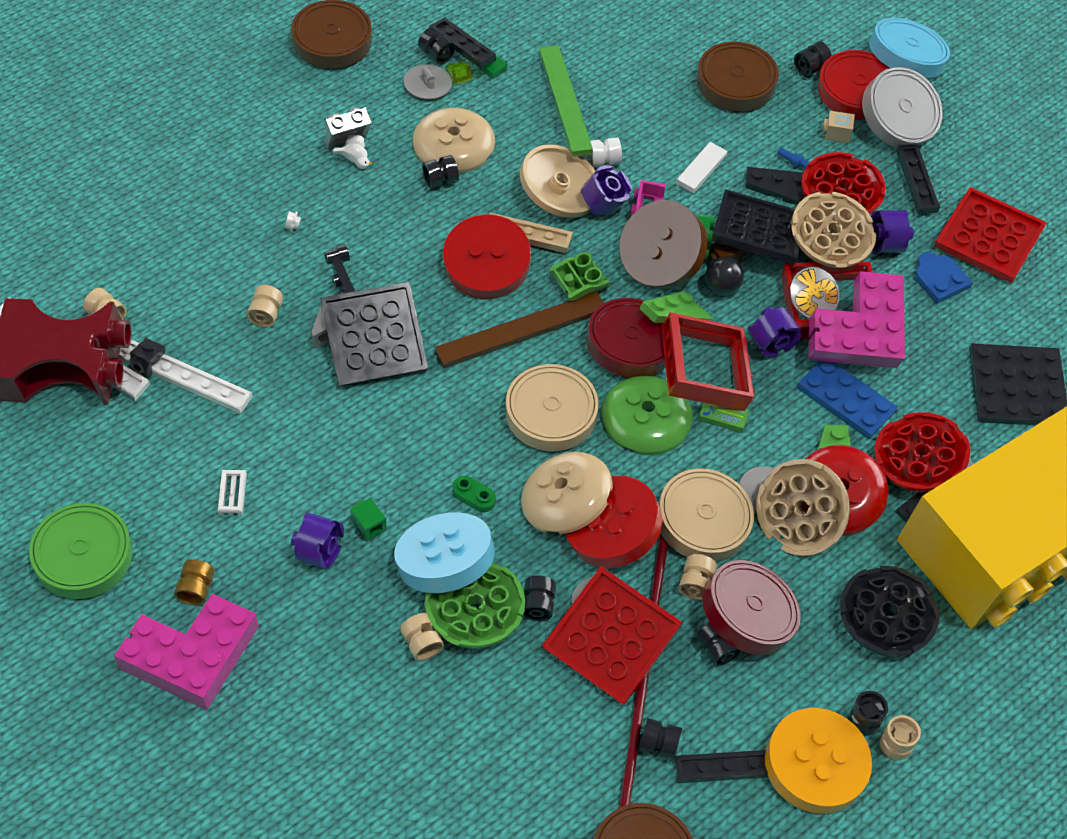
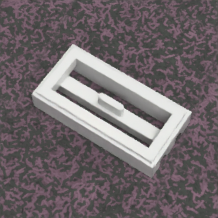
[218,470,247,516]

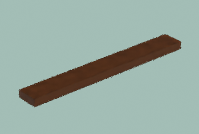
[435,292,604,368]

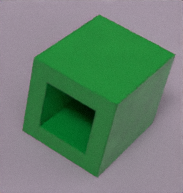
[350,497,387,542]

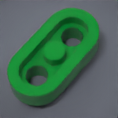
[452,476,496,512]

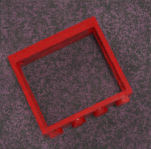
[781,262,873,339]
[661,312,755,411]

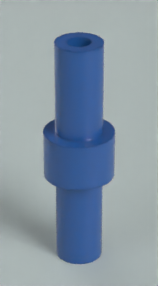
[777,147,809,169]

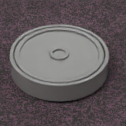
[862,67,943,148]

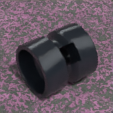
[418,27,455,65]
[794,41,832,77]
[422,155,459,189]
[523,575,556,621]
[697,623,742,667]
[848,691,888,736]
[639,718,682,760]

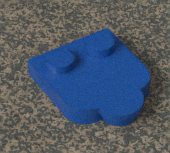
[915,252,973,304]

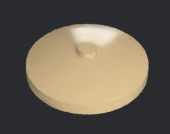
[520,145,595,218]

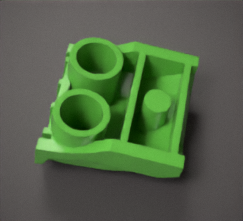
[550,252,611,301]

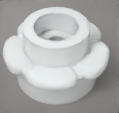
[284,211,301,232]

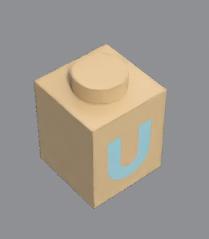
[822,111,854,143]

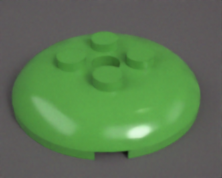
[601,376,693,455]
[425,563,525,649]

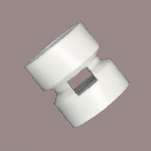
[588,138,622,168]

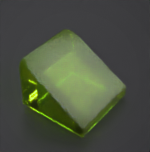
[445,61,473,84]

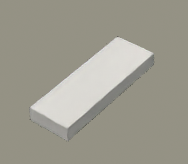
[676,142,728,194]

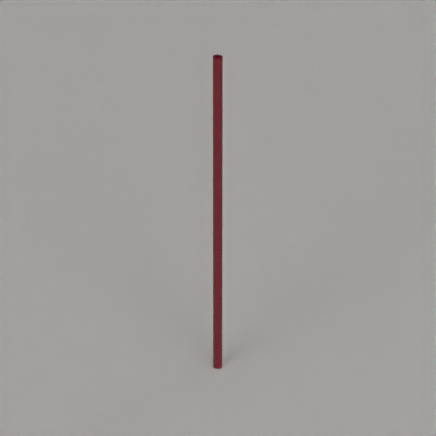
[619,533,668,808]

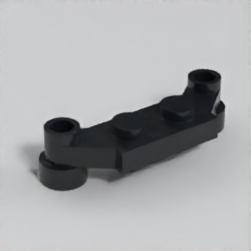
[324,244,355,294]

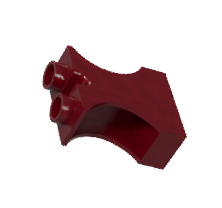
[0,298,132,405]

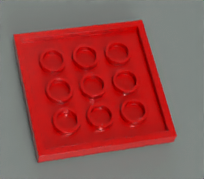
[934,187,1047,283]
[542,566,683,706]

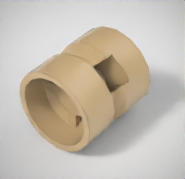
[246,285,284,327]
[83,288,127,320]
[679,554,717,600]
[400,613,444,661]
[880,715,921,761]

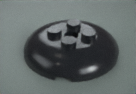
[840,566,939,657]

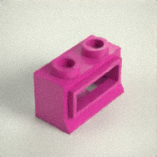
[630,180,666,217]

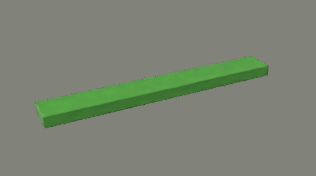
[539,45,593,157]

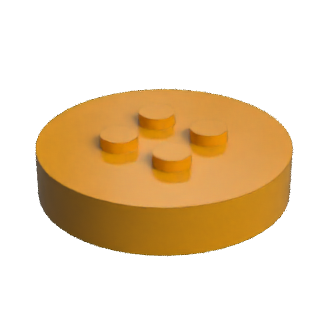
[765,708,872,814]

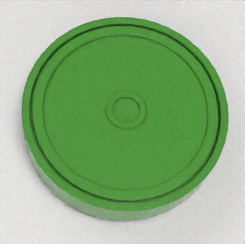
[29,503,133,599]

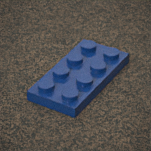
[797,361,898,440]

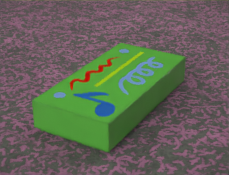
[699,403,749,433]

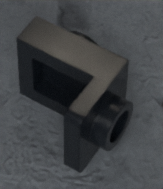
[130,338,165,378]

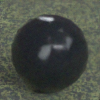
[705,257,744,296]

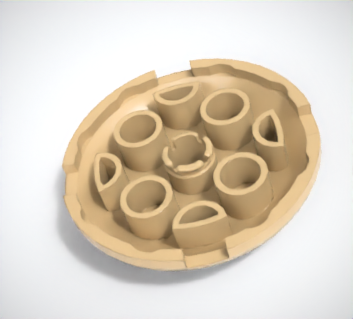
[413,108,495,173]
[792,192,876,268]
[521,452,613,534]
[756,459,850,556]

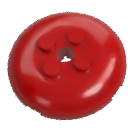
[801,152,886,215]
[875,412,970,492]
[801,445,888,536]

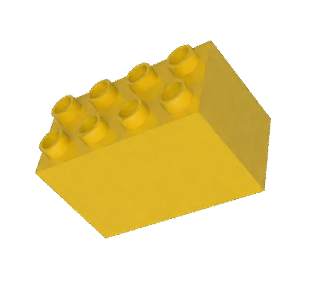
[897,407,1067,630]

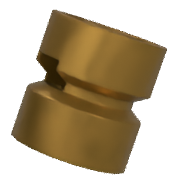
[174,559,215,606]

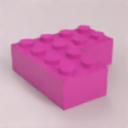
[809,271,905,368]
[114,594,259,710]

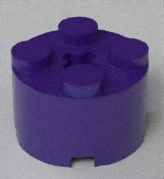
[580,165,631,216]
[871,210,914,253]
[747,307,802,358]
[291,512,344,569]

